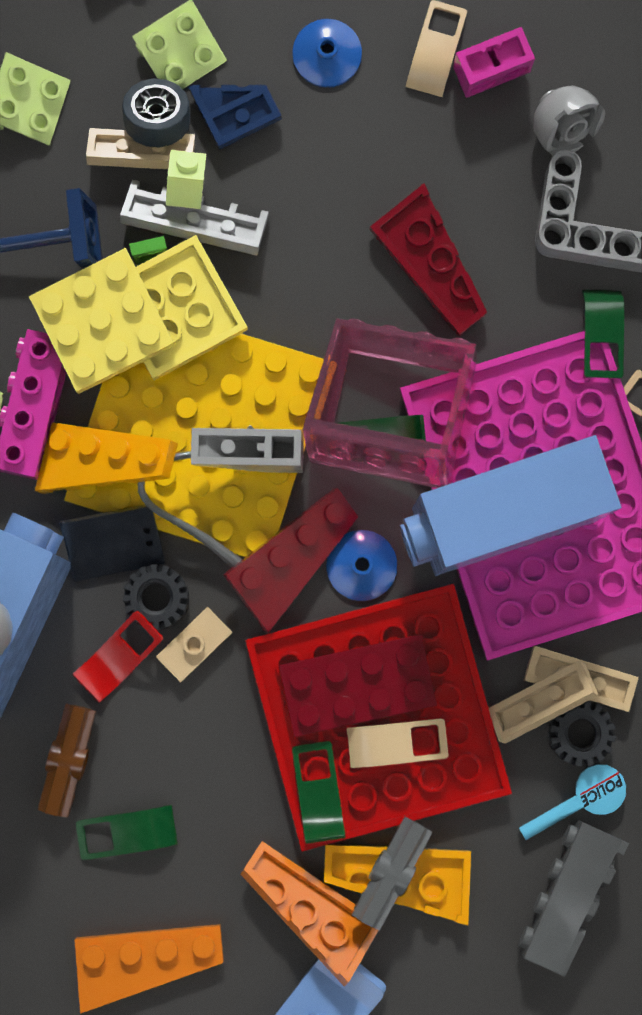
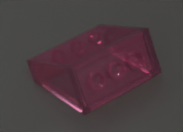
[302,318,477,488]

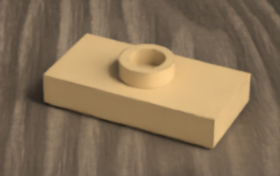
[156,607,233,683]

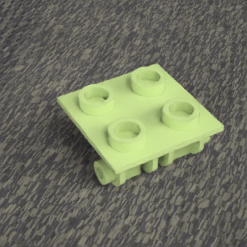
[132,0,227,89]
[0,52,71,146]

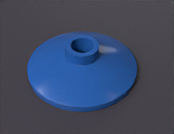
[293,19,362,88]
[326,530,397,601]

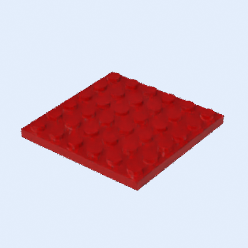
[245,584,512,851]

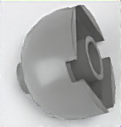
[533,85,605,156]

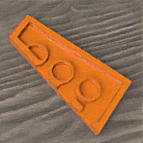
[240,841,379,987]
[75,924,224,1014]

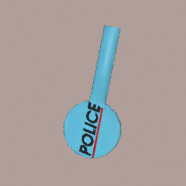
[519,764,626,840]

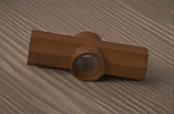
[38,703,97,818]

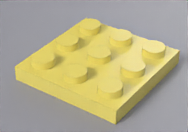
[136,235,248,381]
[29,248,175,394]

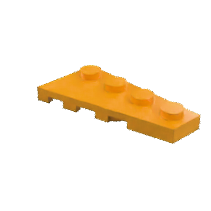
[35,422,178,494]
[324,844,471,926]

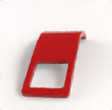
[72,611,163,703]

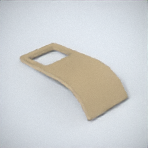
[406,0,467,97]
[347,719,448,768]

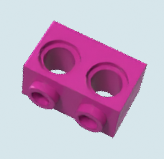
[453,27,535,98]

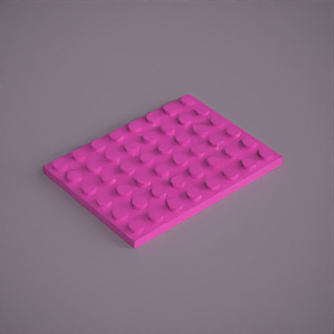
[399,331,642,661]

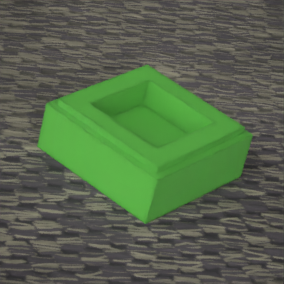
[129,236,168,265]

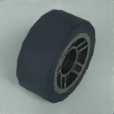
[122,78,190,148]

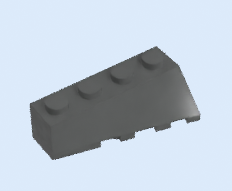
[518,819,629,977]

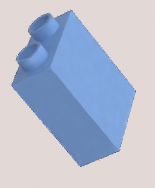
[400,435,622,576]
[0,512,71,719]

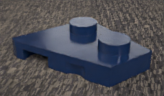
[189,85,282,150]

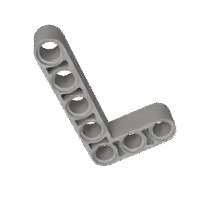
[535,150,642,273]

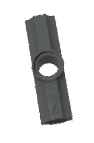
[352,816,432,931]

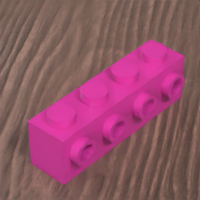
[0,329,67,480]

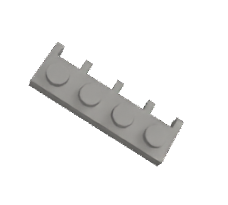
[120,180,269,256]

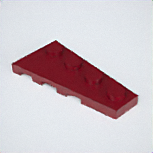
[370,183,487,337]
[223,488,358,633]

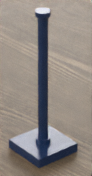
[0,188,103,269]

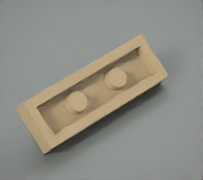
[86,128,195,169]
[523,646,639,712]
[489,660,599,744]

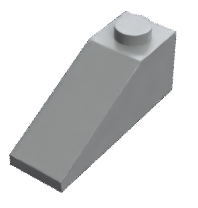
[191,428,304,473]

